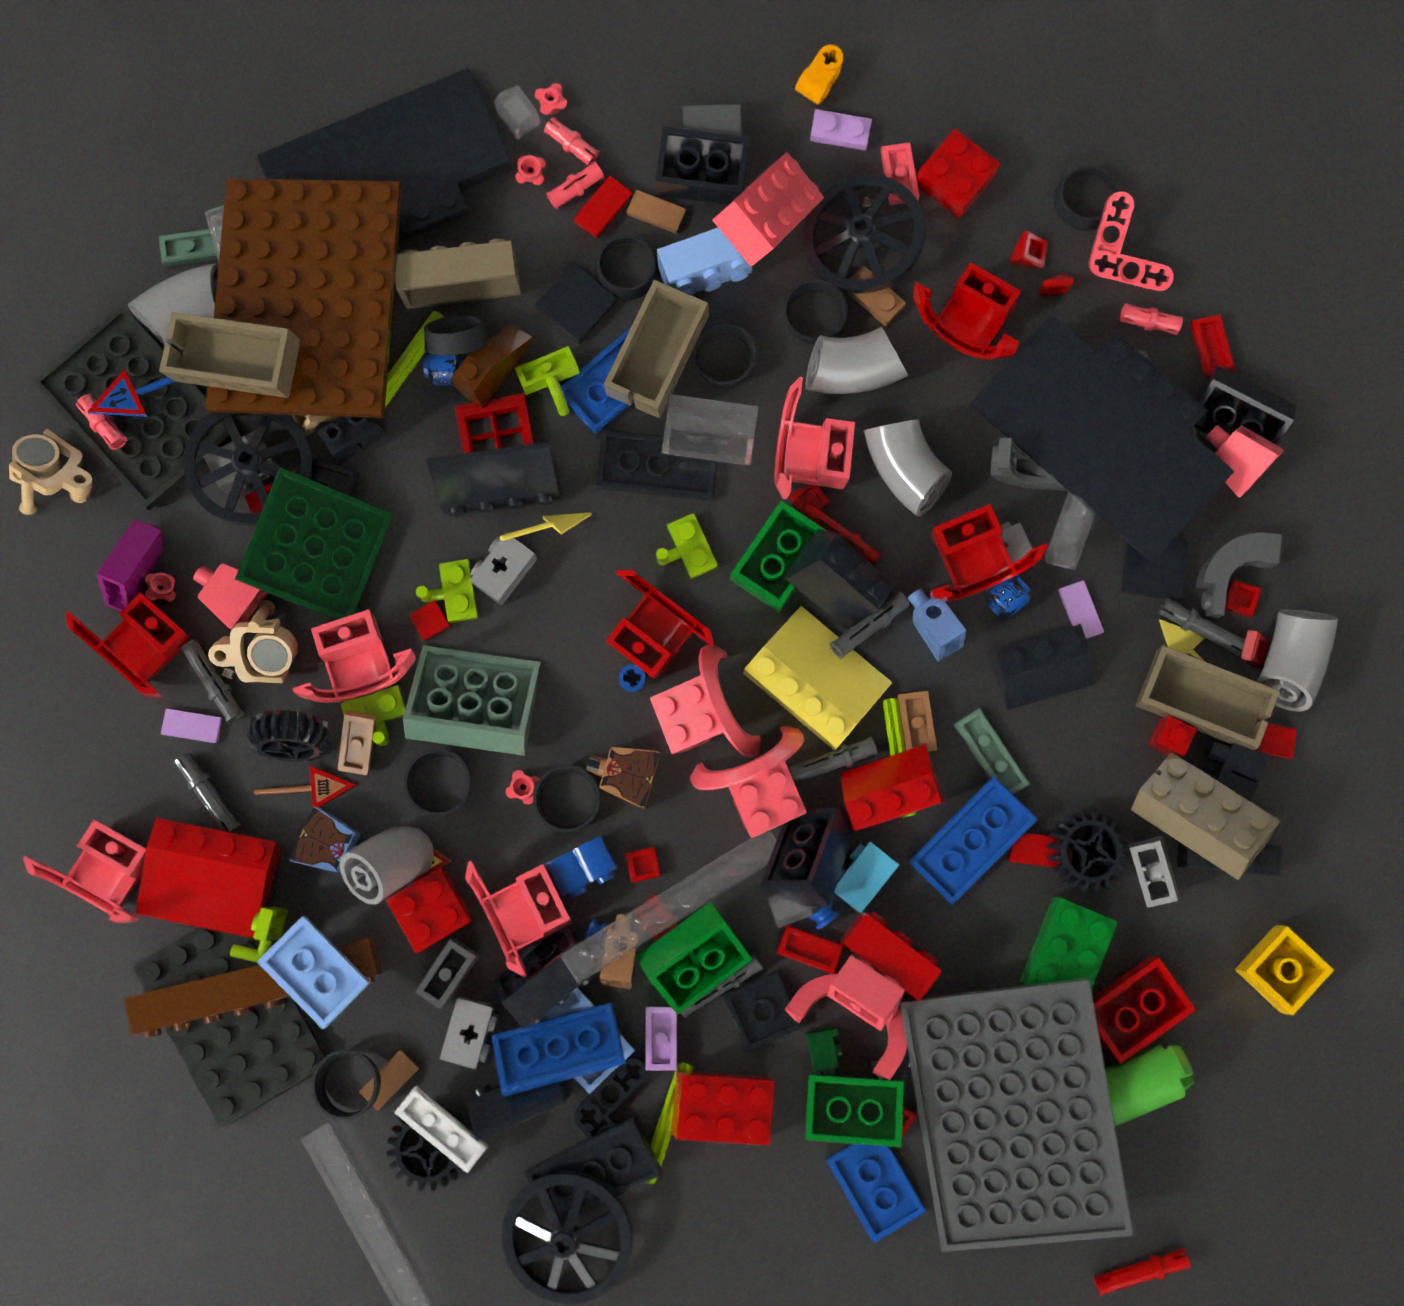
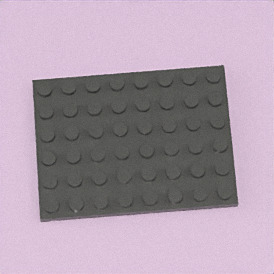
[900,978,1133,1252]

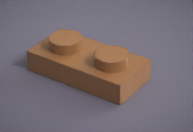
[847,265,906,327]
[897,690,937,752]
[337,711,377,776]

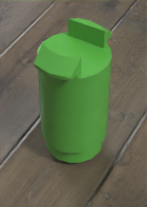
[1105,1044,1194,1127]

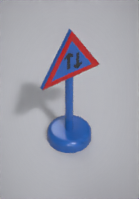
[87,369,175,417]

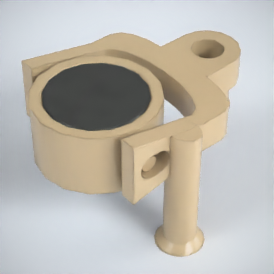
[9,429,92,515]
[208,600,298,683]

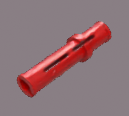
[800,501,881,565]
[1093,1248,1191,1297]

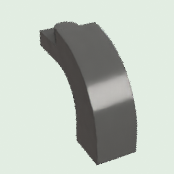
[991,438,1068,491]
[1195,532,1282,620]

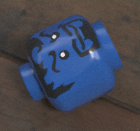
[424,353,465,386]
[986,575,1031,617]

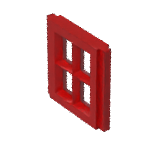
[455,393,534,453]

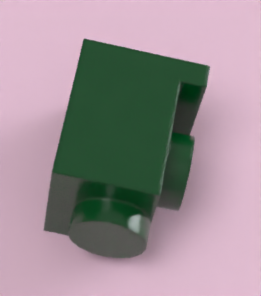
[805,1027,843,1076]

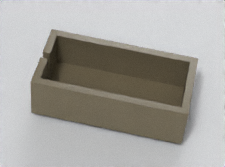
[395,239,521,309]
[604,280,709,418]
[159,312,300,398]
[1135,646,1280,750]
[1131,752,1280,880]

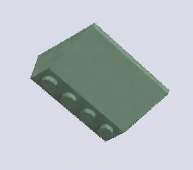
[403,645,541,756]

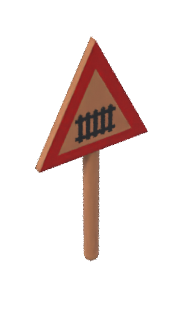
[254,766,357,807]

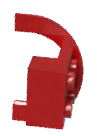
[913,262,1021,359]
[930,504,1048,602]
[606,570,715,679]
[65,592,192,698]

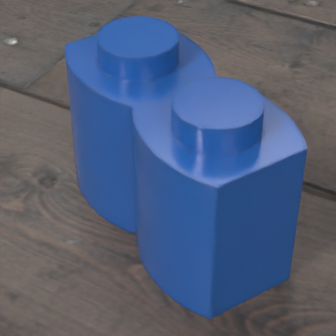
[546,836,618,899]

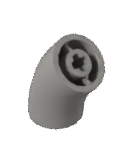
[128,263,219,345]
[806,327,908,394]
[863,419,952,517]
[1256,610,1339,712]
[340,825,434,905]

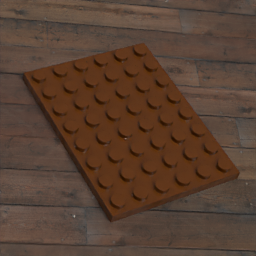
[205,178,403,418]

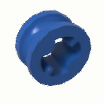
[619,665,646,693]
[809,902,840,930]
[583,918,607,949]

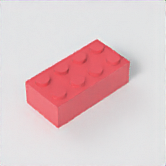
[712,152,825,267]

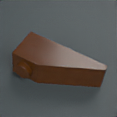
[450,324,534,408]

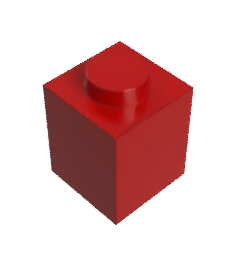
[1147,715,1197,757]

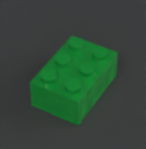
[730,501,827,613]
[1019,897,1118,990]
[635,901,753,1015]
[805,1075,904,1147]

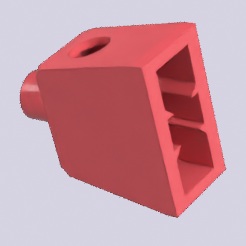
[1205,425,1284,498]
[193,563,268,630]

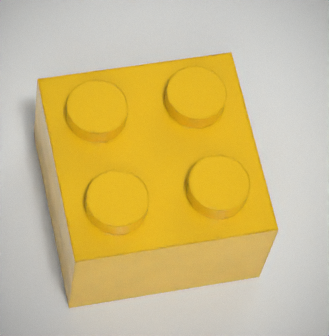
[1235,925,1334,1016]

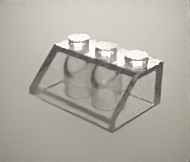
[662,394,759,466]

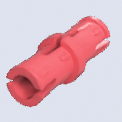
[544,117,600,166]
[546,162,604,209]
[1120,303,1183,335]
[76,394,127,450]

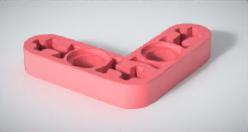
[1089,192,1174,291]

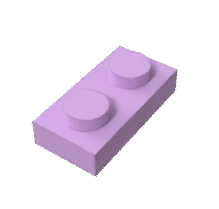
[810,109,872,151]
[646,1006,677,1070]

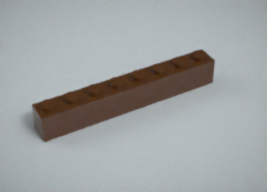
[124,937,382,1039]

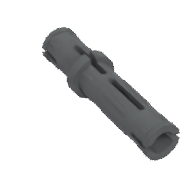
[830,592,910,659]
[1158,597,1246,656]
[180,639,244,724]
[788,737,878,785]
[174,752,241,833]
[681,952,763,1018]

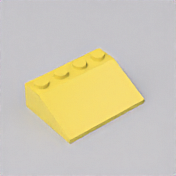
[743,606,892,750]

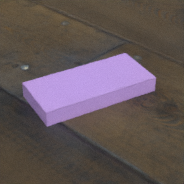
[1058,580,1104,639]
[161,709,223,744]

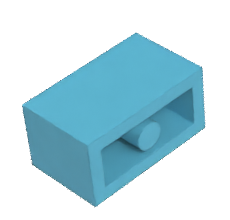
[834,842,899,913]

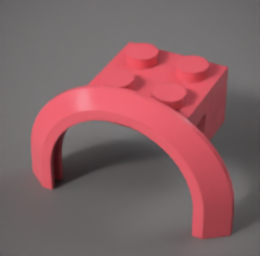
[774,377,855,499]
[292,609,416,703]
[650,645,762,757]
[690,726,807,838]
[23,820,146,923]
[465,861,573,977]
[785,955,907,1080]

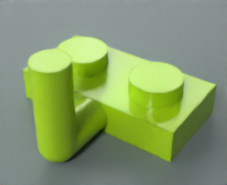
[515,346,580,416]
[656,513,718,580]
[416,559,479,623]
[340,685,406,746]
[230,907,288,962]

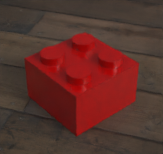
[916,128,1001,220]
[386,868,475,954]

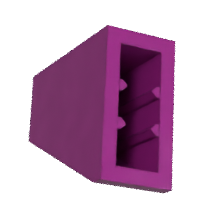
[96,519,165,612]

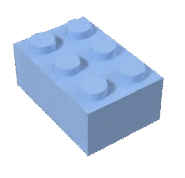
[657,228,752,296]

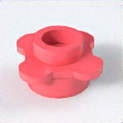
[535,83,567,115]
[515,155,546,185]
[144,573,176,602]
[506,770,539,805]

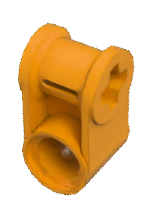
[795,45,843,105]

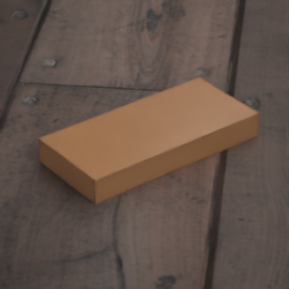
[627,190,686,234]
[359,1049,420,1111]

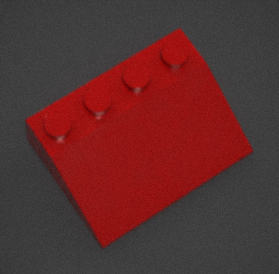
[135,818,282,938]

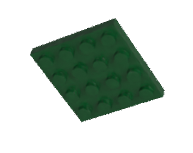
[234,467,393,620]

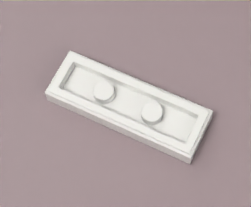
[394,1086,488,1173]

